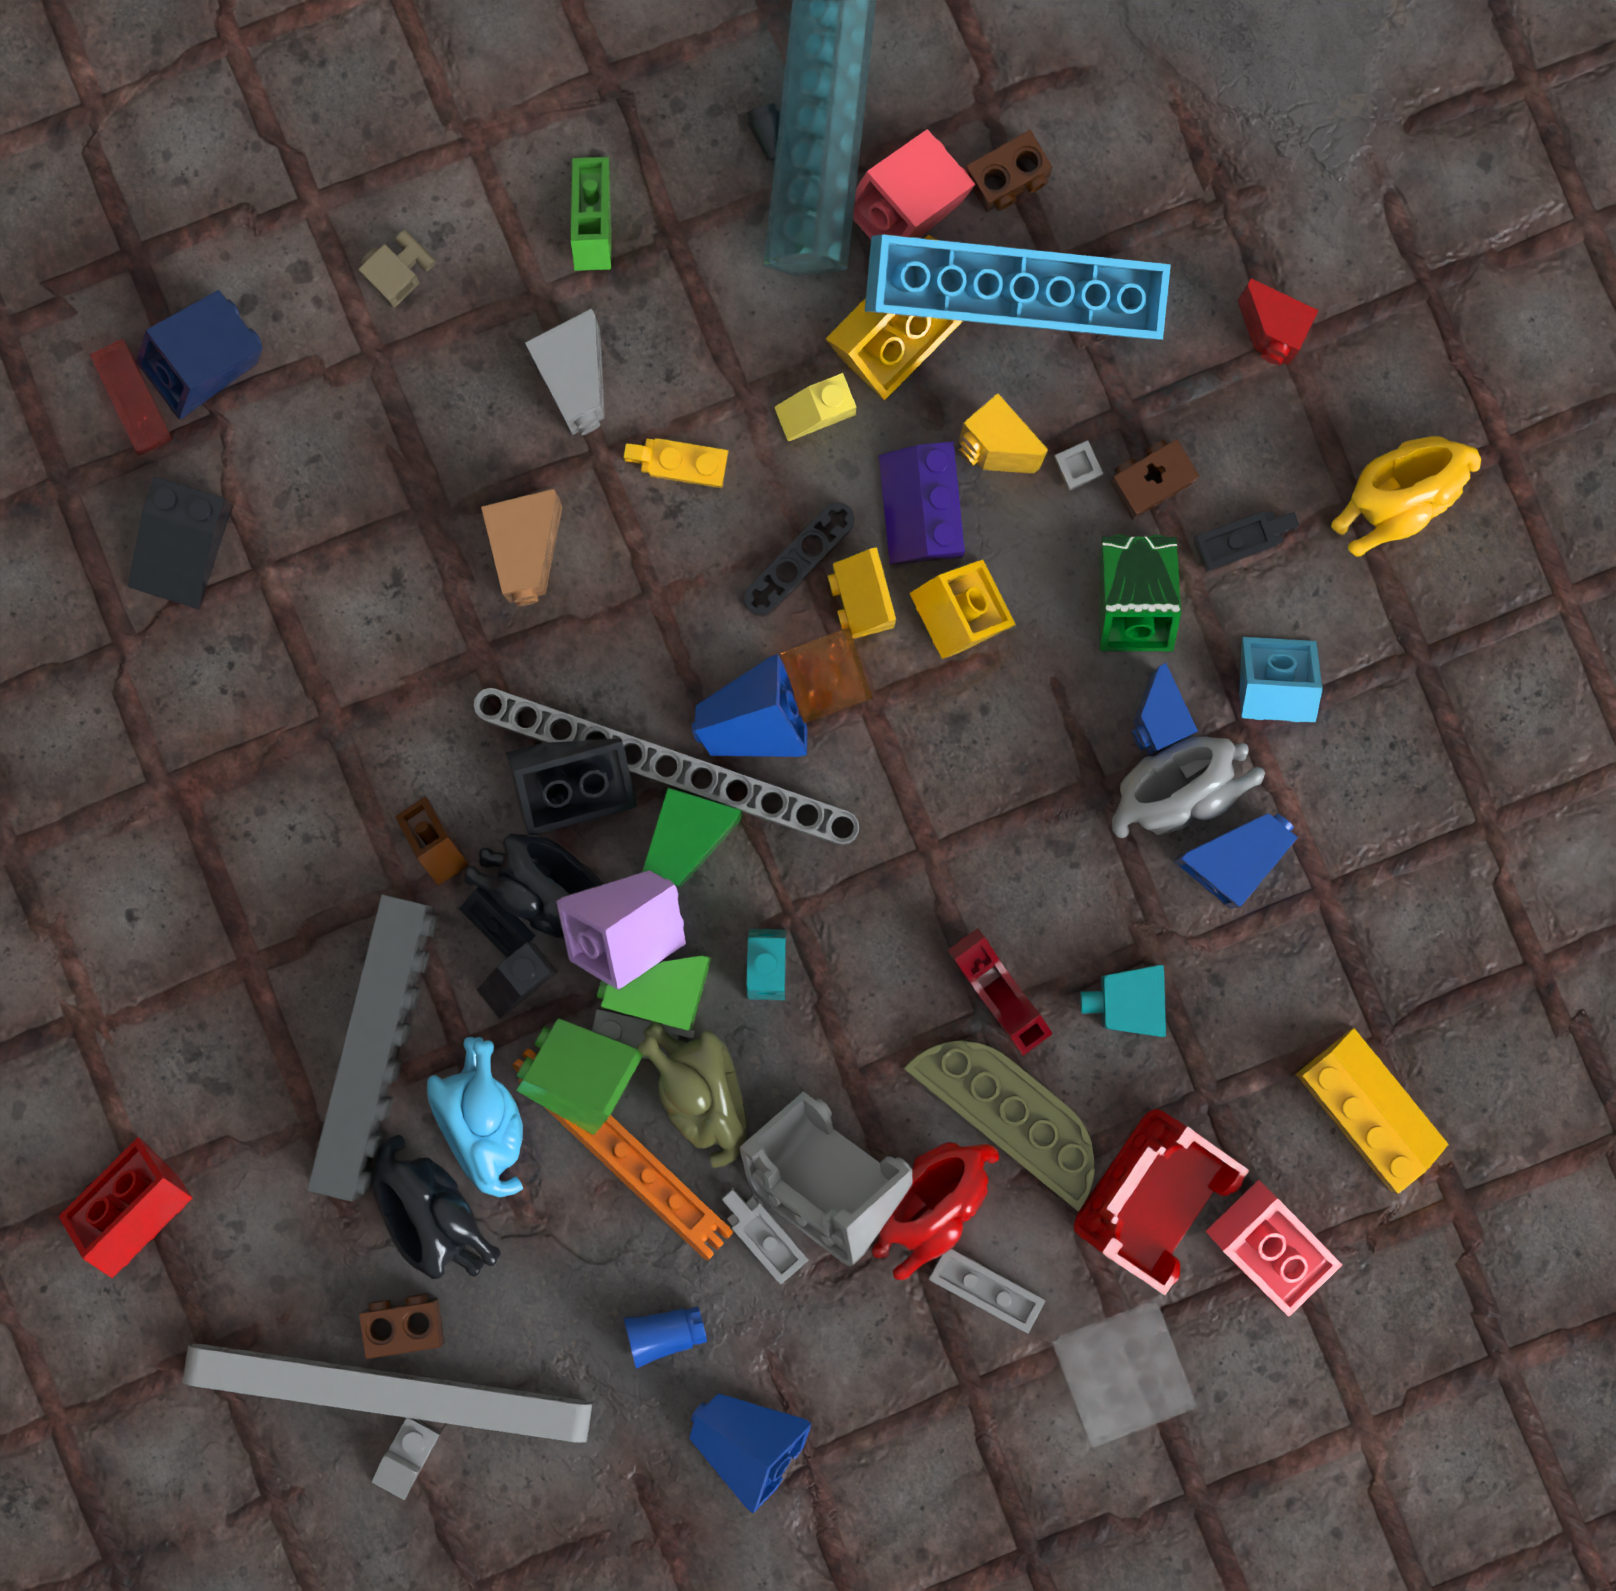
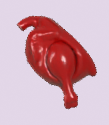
[872,1142,999,1280]

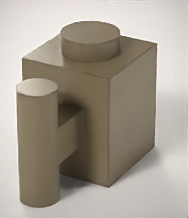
[358,230,436,308]

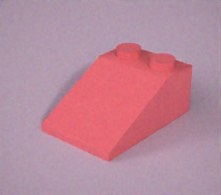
[1205,1180,1342,1317]

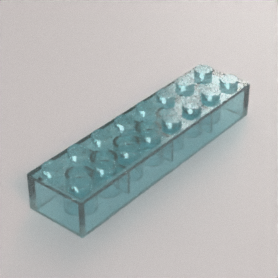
[764,0,876,276]

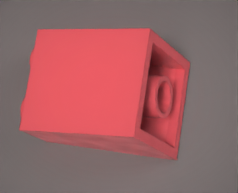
[843,129,975,240]

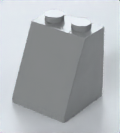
[525,308,605,435]

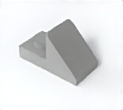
[372,1418,441,1500]

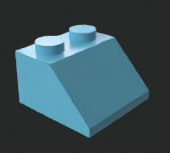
[1239,637,1322,722]

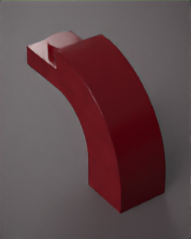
[948,928,1053,1056]

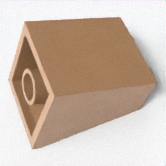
[481,489,562,607]

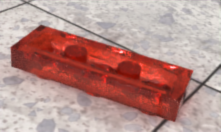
[89,339,173,455]

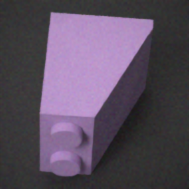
[556,870,686,990]

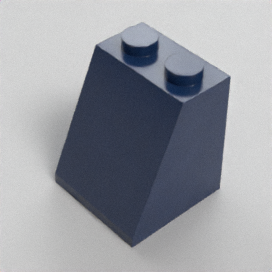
[136,290,263,420]

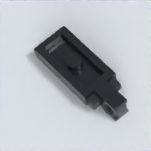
[1193,511,1300,573]

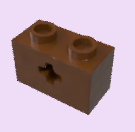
[1110,439,1200,520]

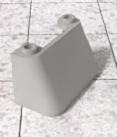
[739,1091,913,1266]

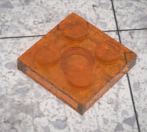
[781,628,873,723]

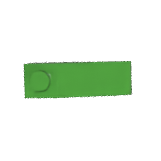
[571,157,611,271]

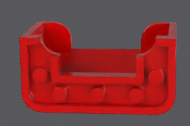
[1074,1109,1249,1295]

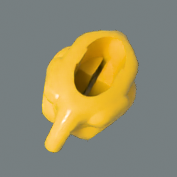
[1331,436,1481,557]

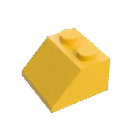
[828,547,896,639]
[909,559,1016,659]

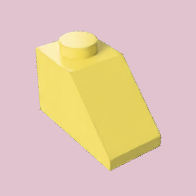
[774,373,857,442]

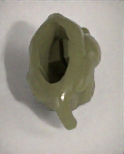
[638,1022,747,1168]

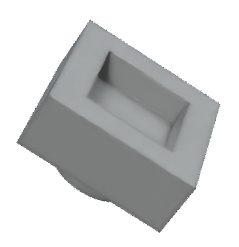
[1054,441,1103,491]

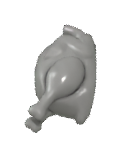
[1112,736,1265,838]

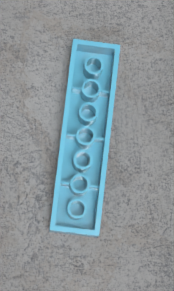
[865,235,1171,340]

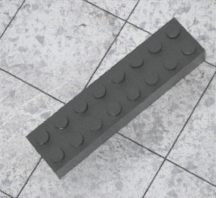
[307,895,439,1202]

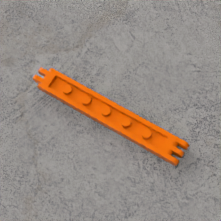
[512,1049,733,1260]

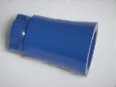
[623,1306,707,1369]

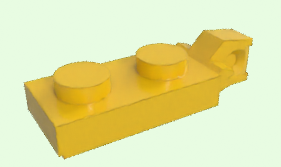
[623,438,728,488]

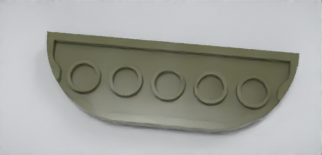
[904,1041,1095,1211]

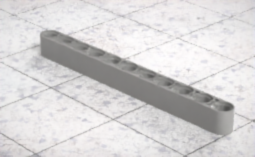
[473,688,859,845]
[182,1344,592,1442]

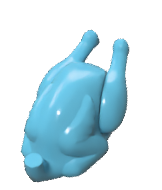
[427,1037,523,1198]

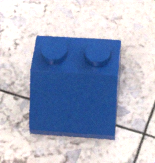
[1131,663,1198,755]

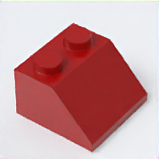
[1237,278,1319,366]

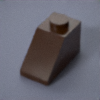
[395,796,469,885]

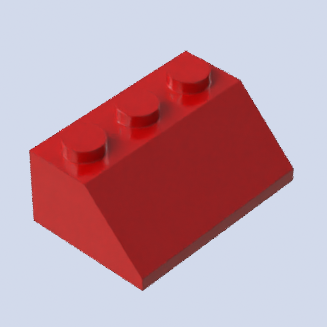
[58,1137,192,1278]

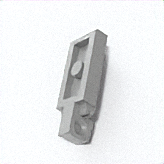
[722,1188,809,1285]

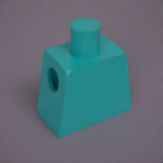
[747,929,786,1000]
[1080,965,1166,1037]

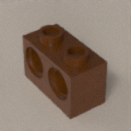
[966,129,1053,213]
[359,1294,445,1359]

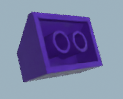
[879,441,965,565]

